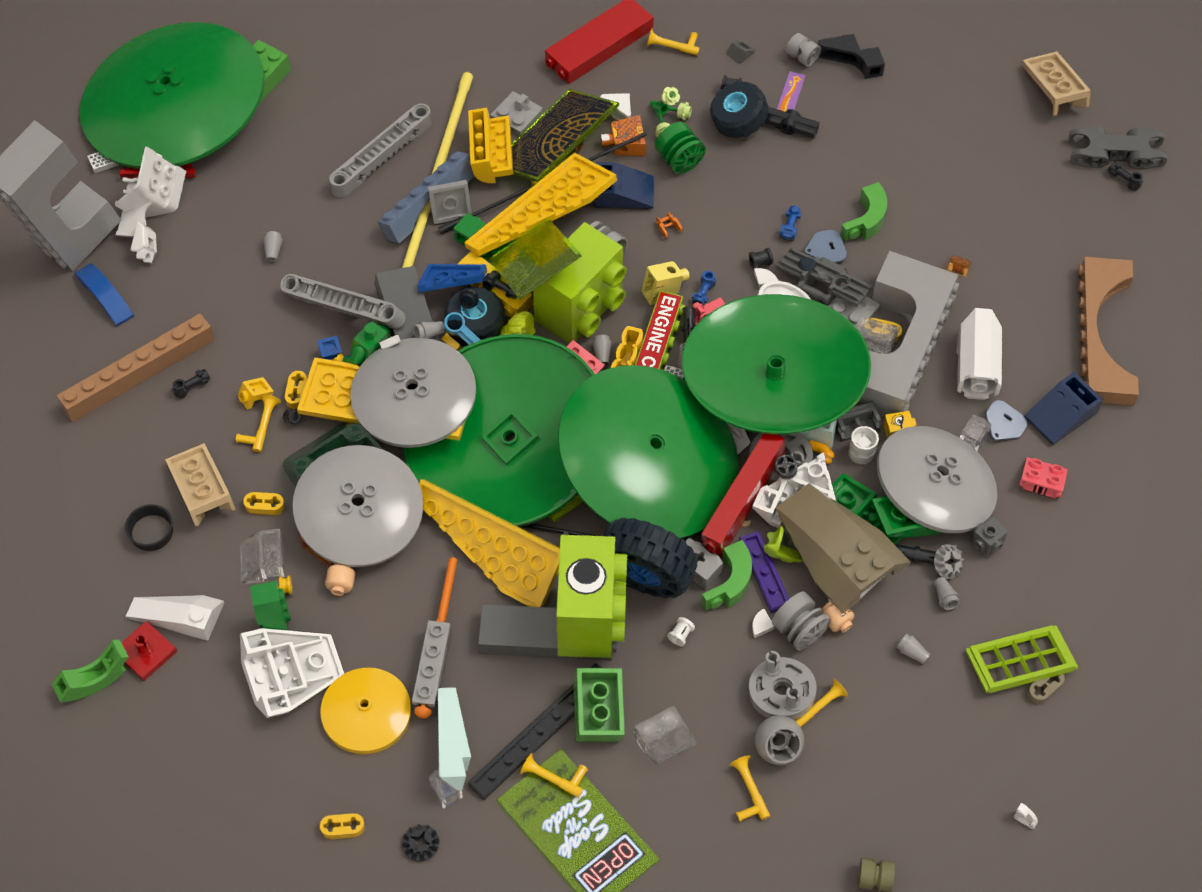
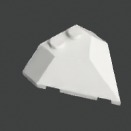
[752,452,836,528]

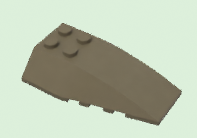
[775,483,910,614]

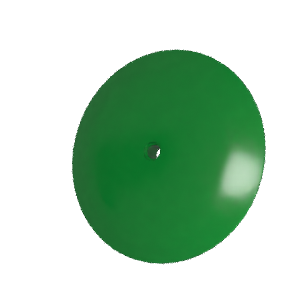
[682,294,871,434]
[558,365,739,538]

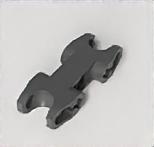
[1068,126,1168,169]

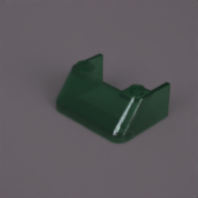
[283,422,382,487]

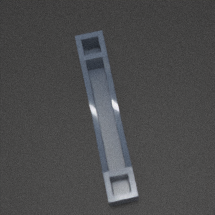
[378,151,475,244]

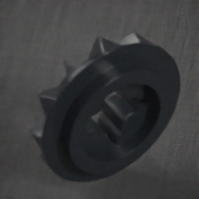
[402,824,439,861]

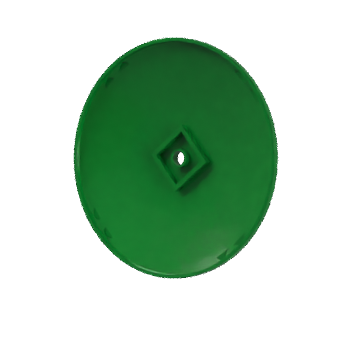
[80,22,264,169]
[404,334,595,527]

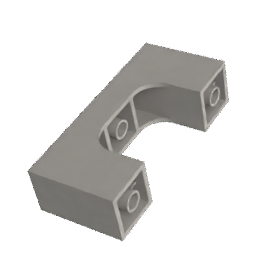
[0,120,121,271]
[855,251,959,417]

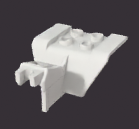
[115,147,186,263]

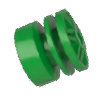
[654,122,706,174]

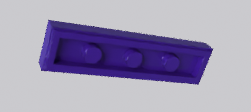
[739,531,789,613]

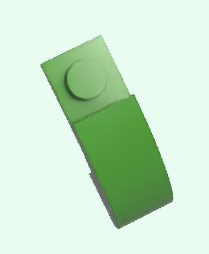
[840,182,887,241]
[701,540,752,610]
[52,639,129,702]

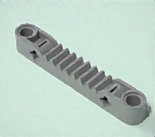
[329,103,432,198]
[280,274,406,329]

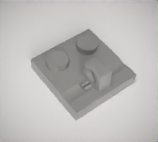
[490,91,543,137]
[428,180,472,224]
[828,296,880,332]

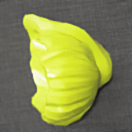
[500,311,536,335]

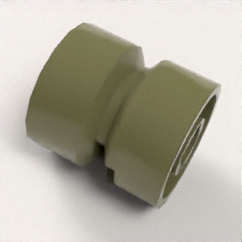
[858,857,895,892]

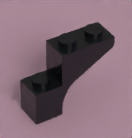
[818,34,885,79]

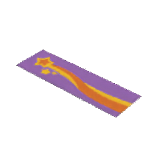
[777,71,806,111]

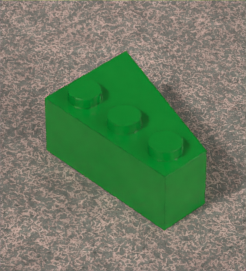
[250,581,291,631]

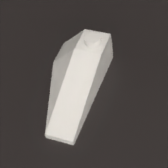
[126,595,224,641]

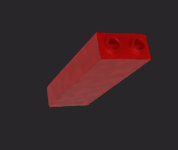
[545,0,654,84]
[702,433,785,559]

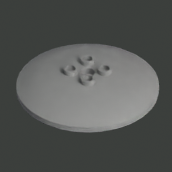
[351,338,476,448]
[877,426,997,533]
[293,445,423,567]

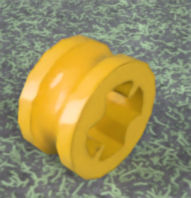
[279,575,292,595]

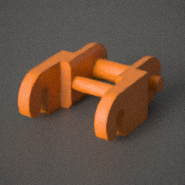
[656,213,683,239]

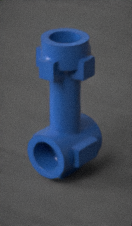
[779,205,801,240]
[692,271,716,305]

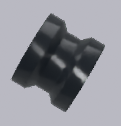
[775,455,798,480]

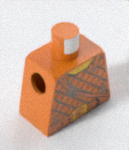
[601,116,646,156]

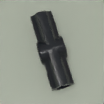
[764,107,820,138]

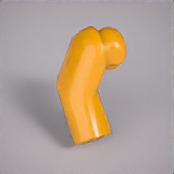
[809,440,834,464]

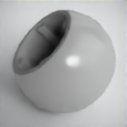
[754,715,805,766]

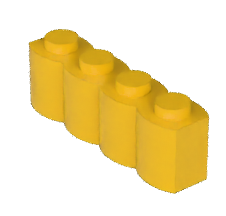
[611,326,643,368]

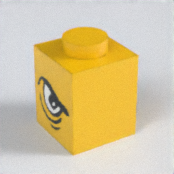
[883,411,916,439]

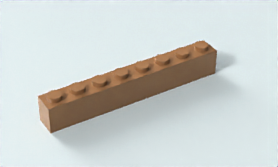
[57,313,214,422]

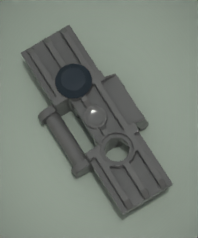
[776,247,873,306]

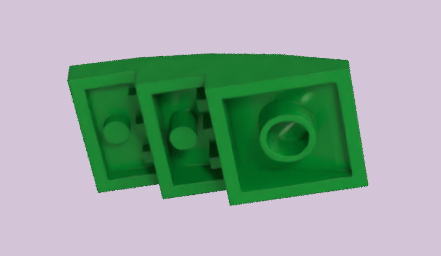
[832,473,904,546]
[871,496,945,537]

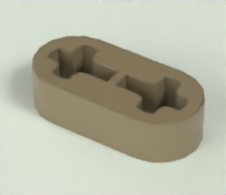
[1028,674,1065,704]

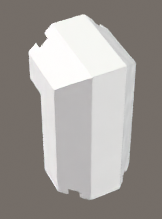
[956,308,1002,400]

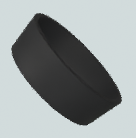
[125,504,173,551]

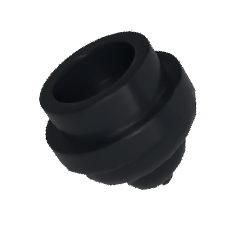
[459,288,479,309]

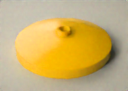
[320,668,411,754]

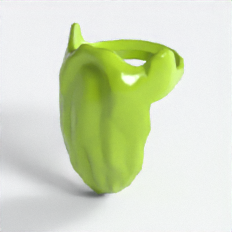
[764,525,803,563]

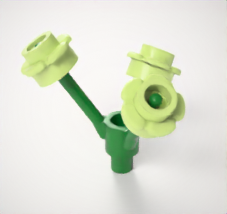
[650,87,692,137]

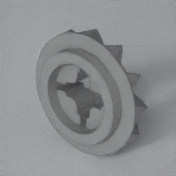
[934,544,965,579]

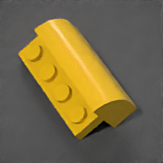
[468,108,513,183]

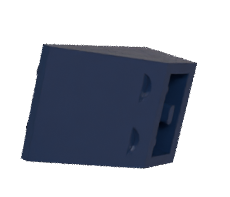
[595,162,654,209]
[1024,372,1103,445]

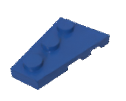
[417,264,487,292]

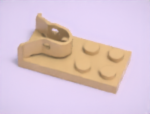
[1022,52,1091,116]
[165,443,236,527]

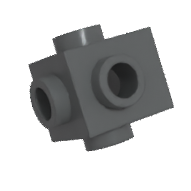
[971,517,1008,556]

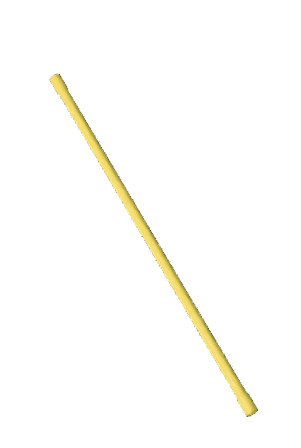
[389,72,473,338]

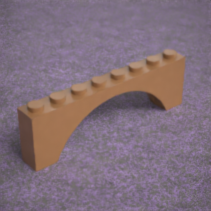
[1078,257,1139,406]

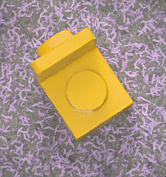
[238,377,274,410]

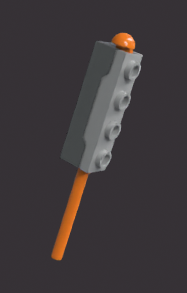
[412,558,457,719]

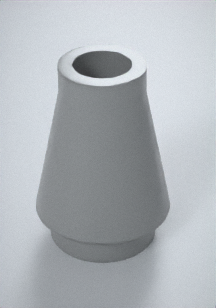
[263,231,283,262]
[413,321,445,339]
[592,335,612,366]
[934,577,960,611]
[896,633,930,664]

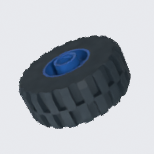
[603,518,698,598]

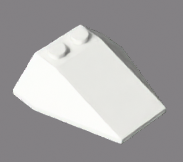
[240,629,344,718]

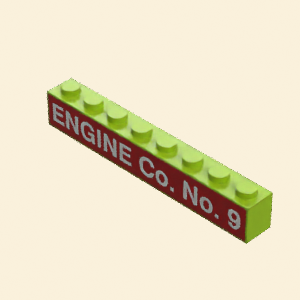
[635,291,686,370]

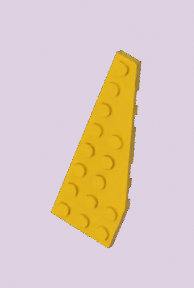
[464,153,617,256]
[297,357,465,441]
[419,479,560,607]

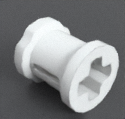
[667,617,695,647]

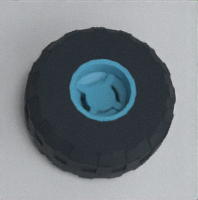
[710,82,769,138]
[444,287,505,346]

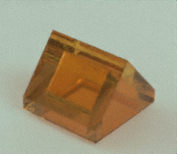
[947,255,972,276]

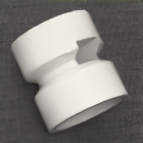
[848,426,879,464]

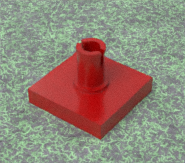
[122,621,177,681]

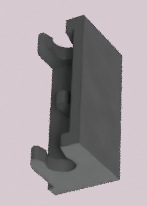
[836,401,881,442]

